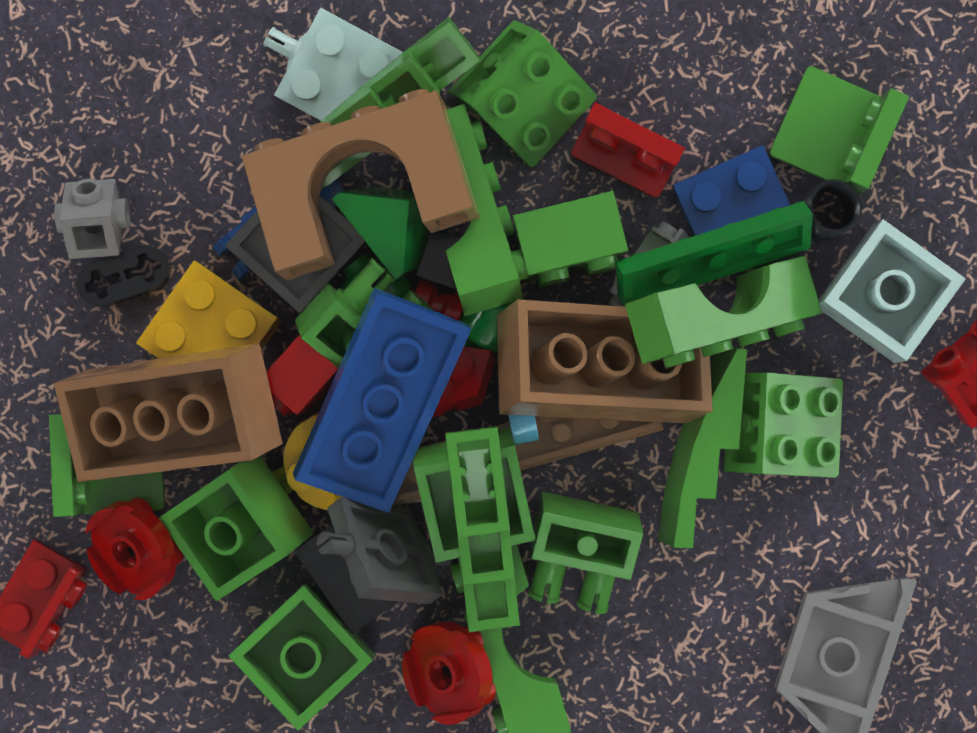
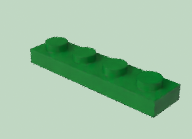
[616,201,813,307]

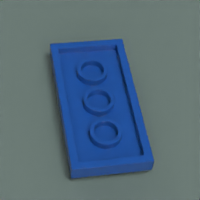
[293,288,471,513]

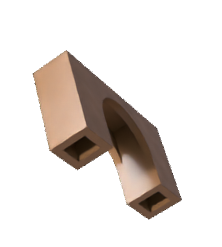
[241,89,480,281]

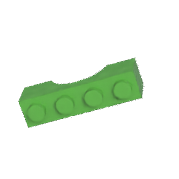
[446,104,528,316]
[625,256,822,368]
[450,545,572,733]

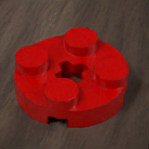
[85,497,183,600]
[402,621,496,725]

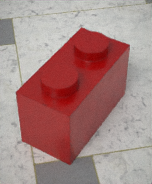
[266,335,338,416]

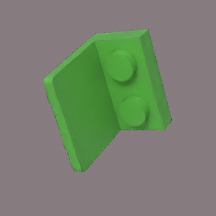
[448,20,597,167]
[769,66,909,195]
[724,373,843,478]
[49,414,165,517]

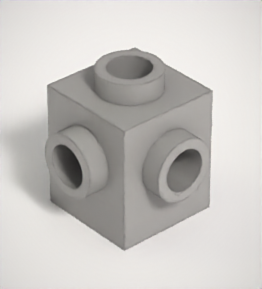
[54,179,130,259]

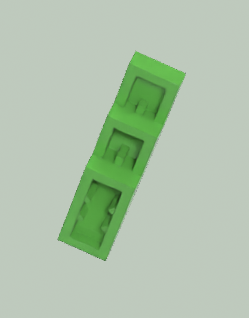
[320,17,480,190]
[658,347,747,548]
[445,426,520,632]

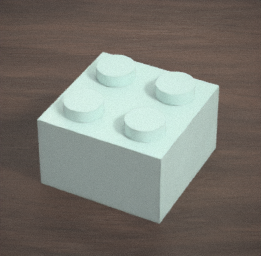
[818,219,966,363]

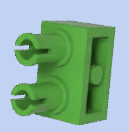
[295,257,434,369]
[528,491,643,614]

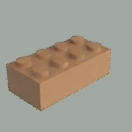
[497,299,713,423]
[54,343,283,482]

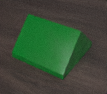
[332,186,431,280]

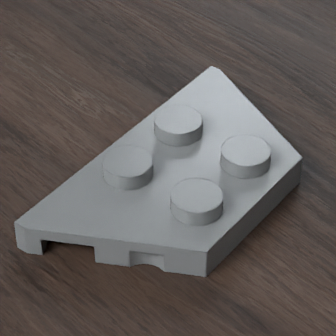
[774,577,917,733]

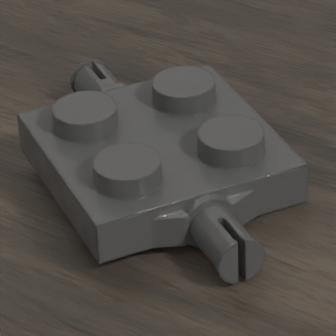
[317,498,453,604]

